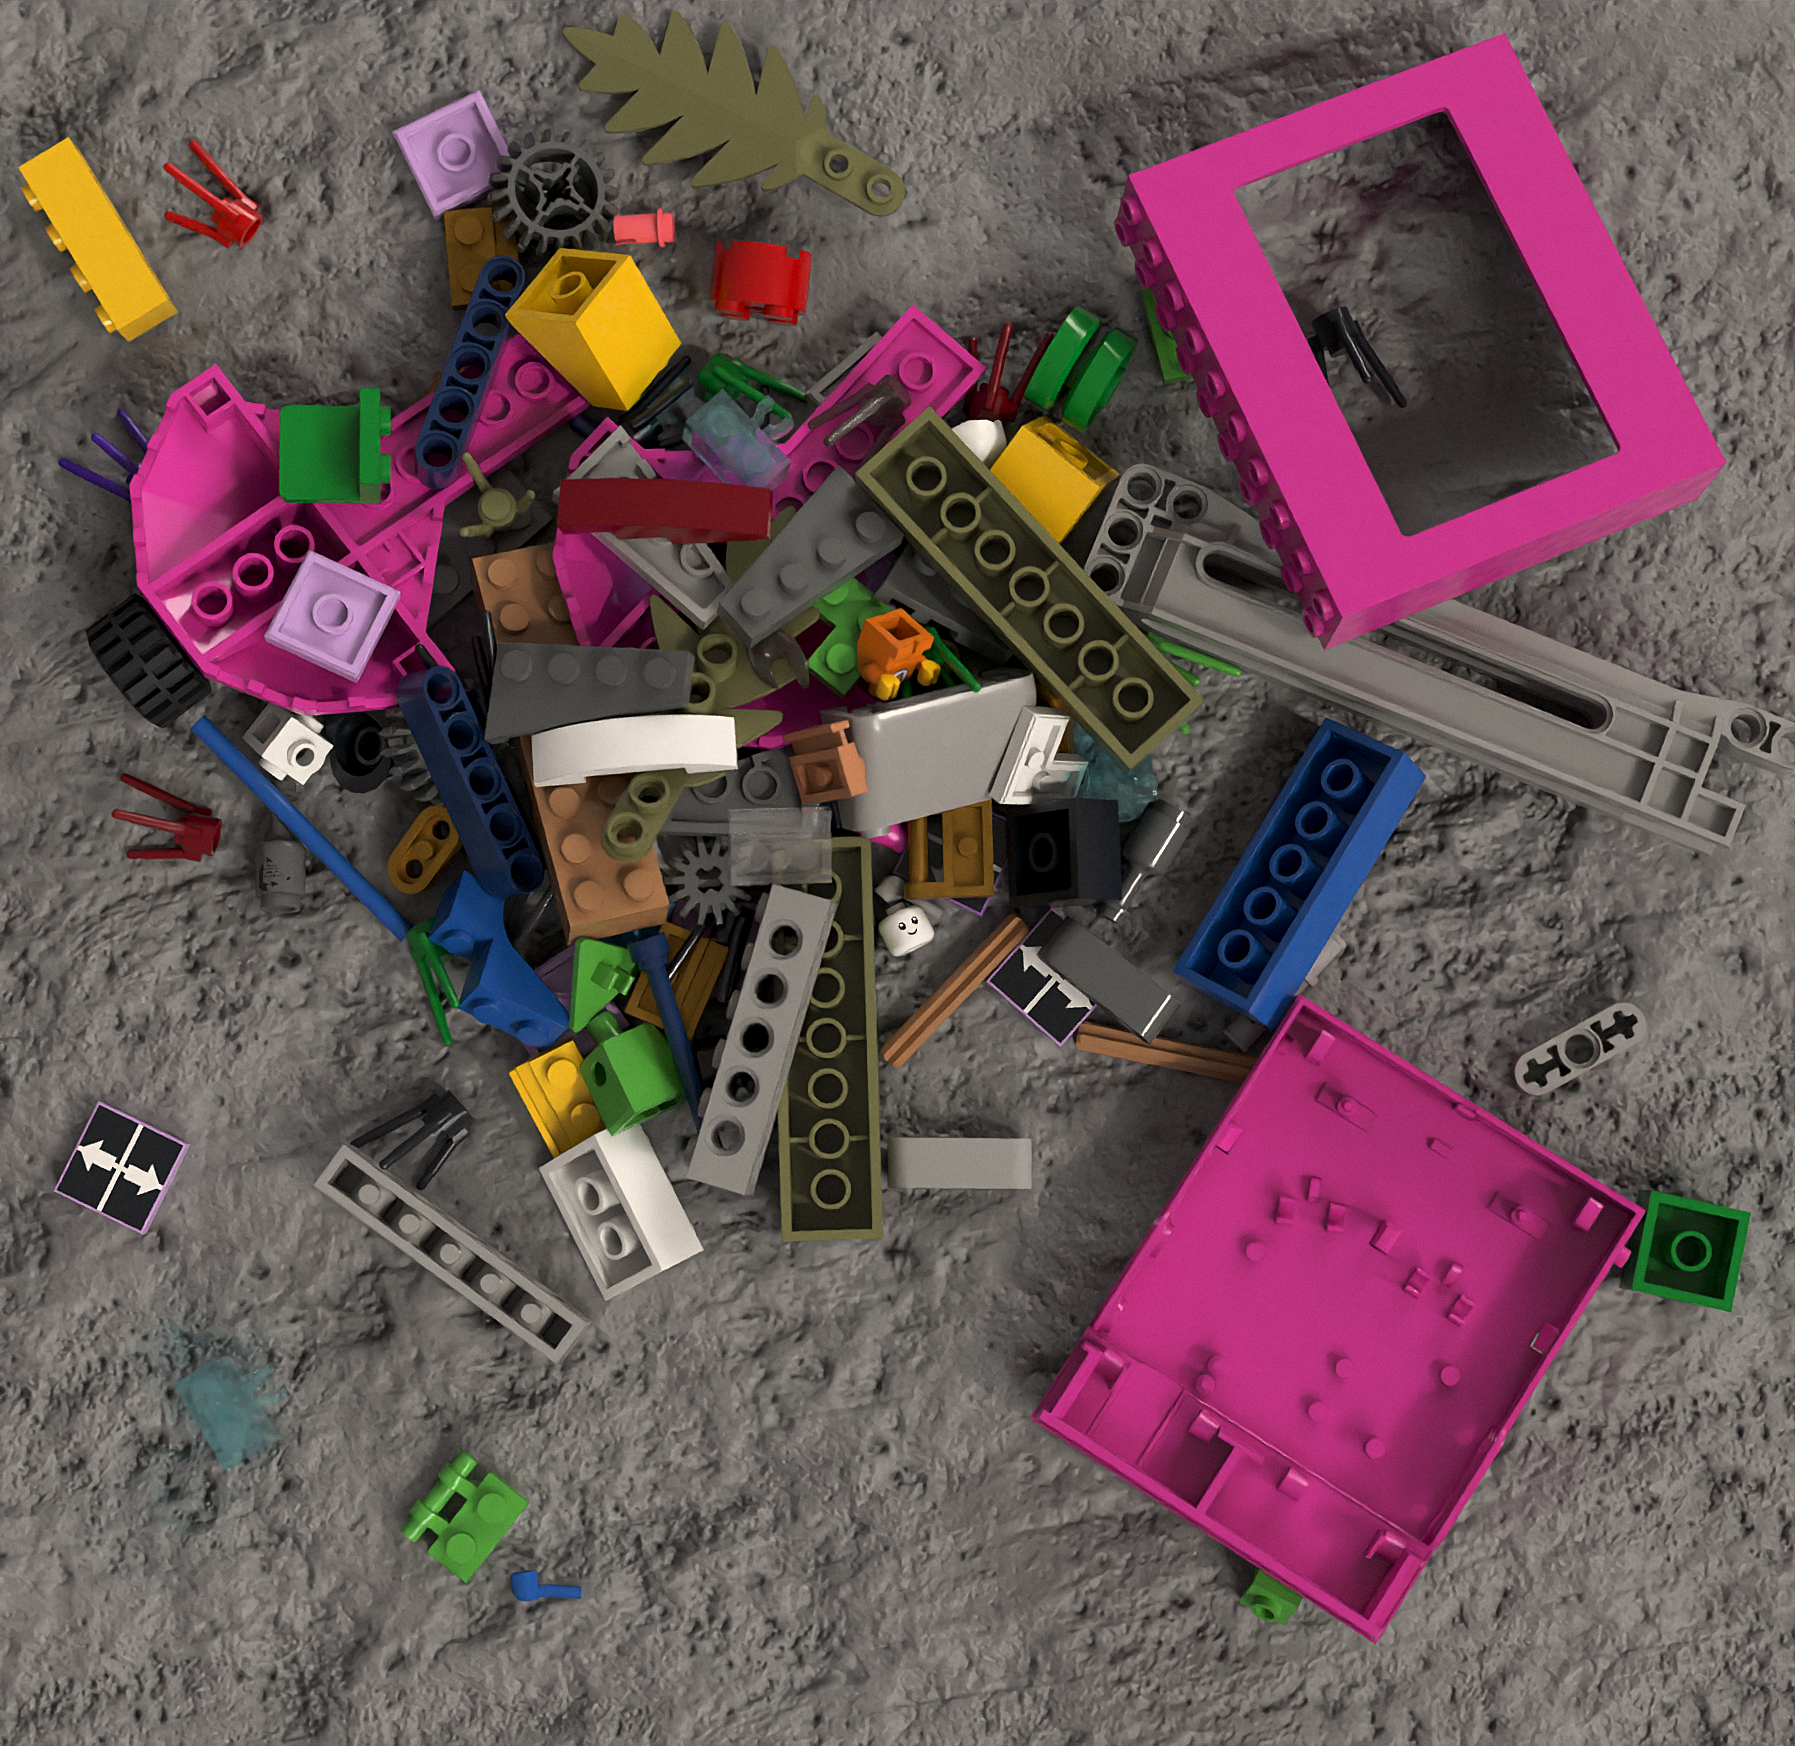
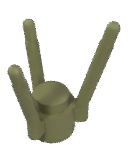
[460,452,535,538]

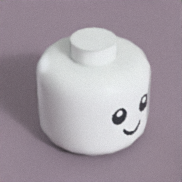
[879,902,934,957]

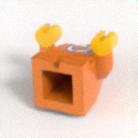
[857,608,941,701]

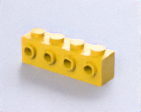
[18,137,178,342]

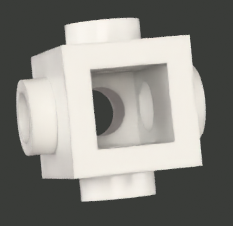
[242,703,333,785]

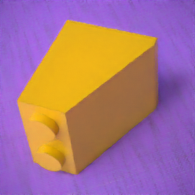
[505,248,682,411]
[990,415,1120,547]

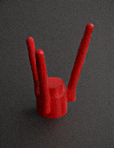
[163,140,263,249]

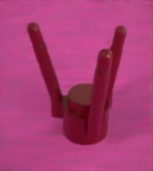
[963,322,1054,430]
[111,773,222,862]

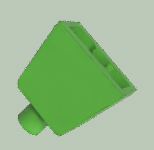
[580,1011,686,1136]

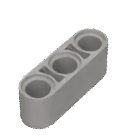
[887,1138,1032,1189]

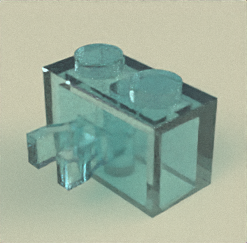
[682,389,795,491]
[174,1354,291,1471]

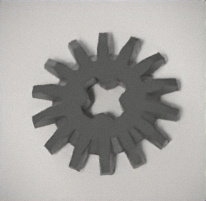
[664,836,755,925]

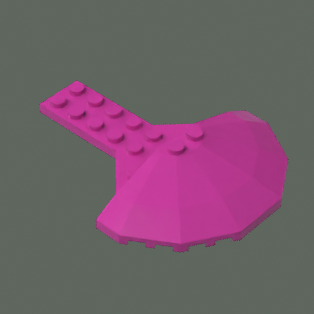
[552,305,987,751]
[129,333,591,716]

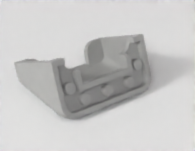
[820,667,1037,838]

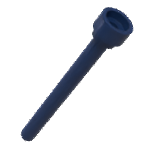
[626,932,723,1147]

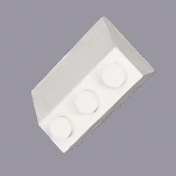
[539,1124,704,1301]

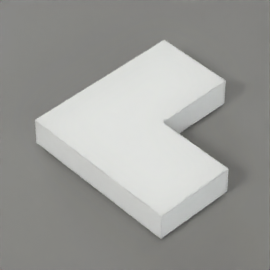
[989,706,1088,805]

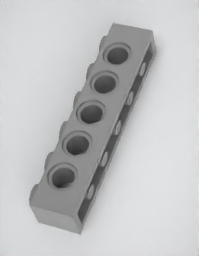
[683,884,838,1195]
[313,1144,593,1364]

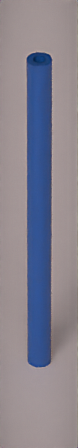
[190,715,413,942]

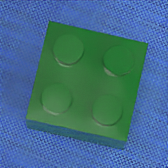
[1619,1190,1751,1312]

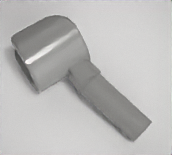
[874,875,944,920]

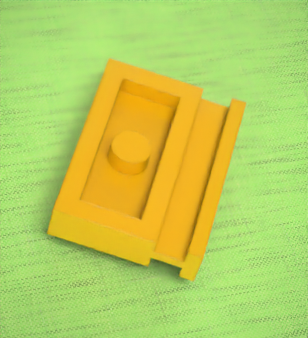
[508,1036,607,1159]

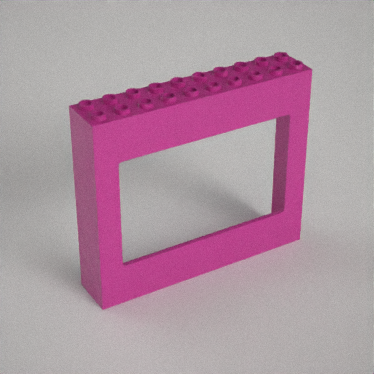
[1114,33,1727,650]

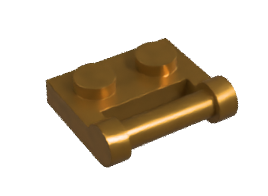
[904,799,994,900]

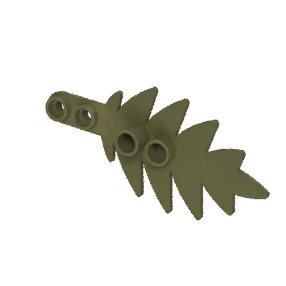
[562,11,905,217]
[601,506,820,863]

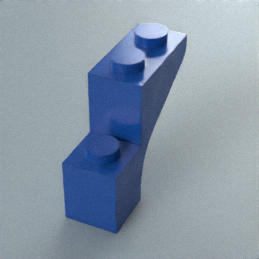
[428,871,569,1051]

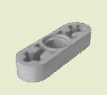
[1510,1002,1646,1096]

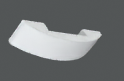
[532,715,738,787]

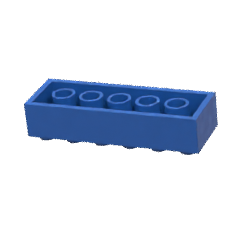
[1173,717,1426,1031]

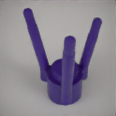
[58,409,149,503]

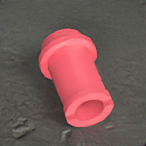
[614,208,676,248]

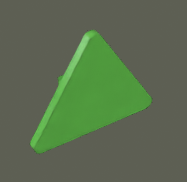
[569,936,640,1033]

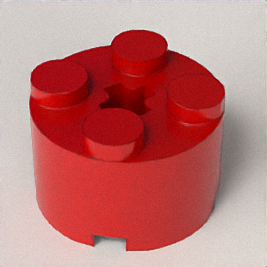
[709,241,813,326]

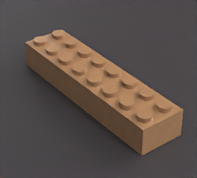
[471,542,670,946]

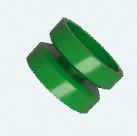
[1024,304,1139,433]

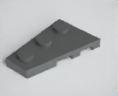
[659,745,811,840]

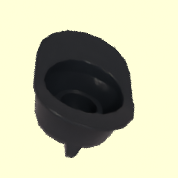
[323,709,394,794]

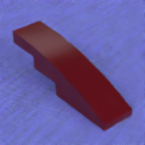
[557,478,773,545]

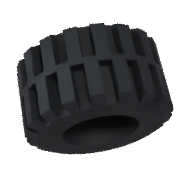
[85,593,212,728]

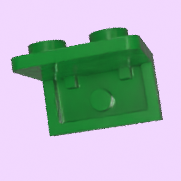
[279,388,391,504]

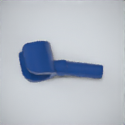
[510,1569,582,1601]

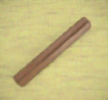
[880,914,1030,1069]
[1076,1021,1258,1083]

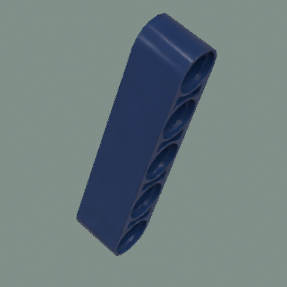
[415,255,525,490]
[396,665,545,898]

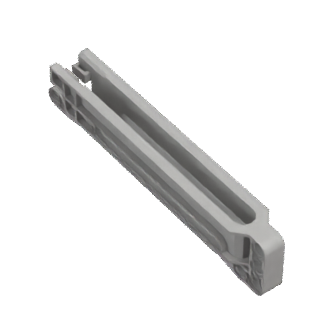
[1084,463,1795,856]

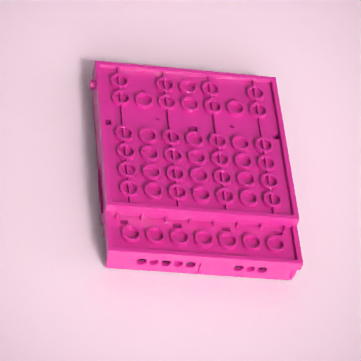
[1030,994,1646,1644]

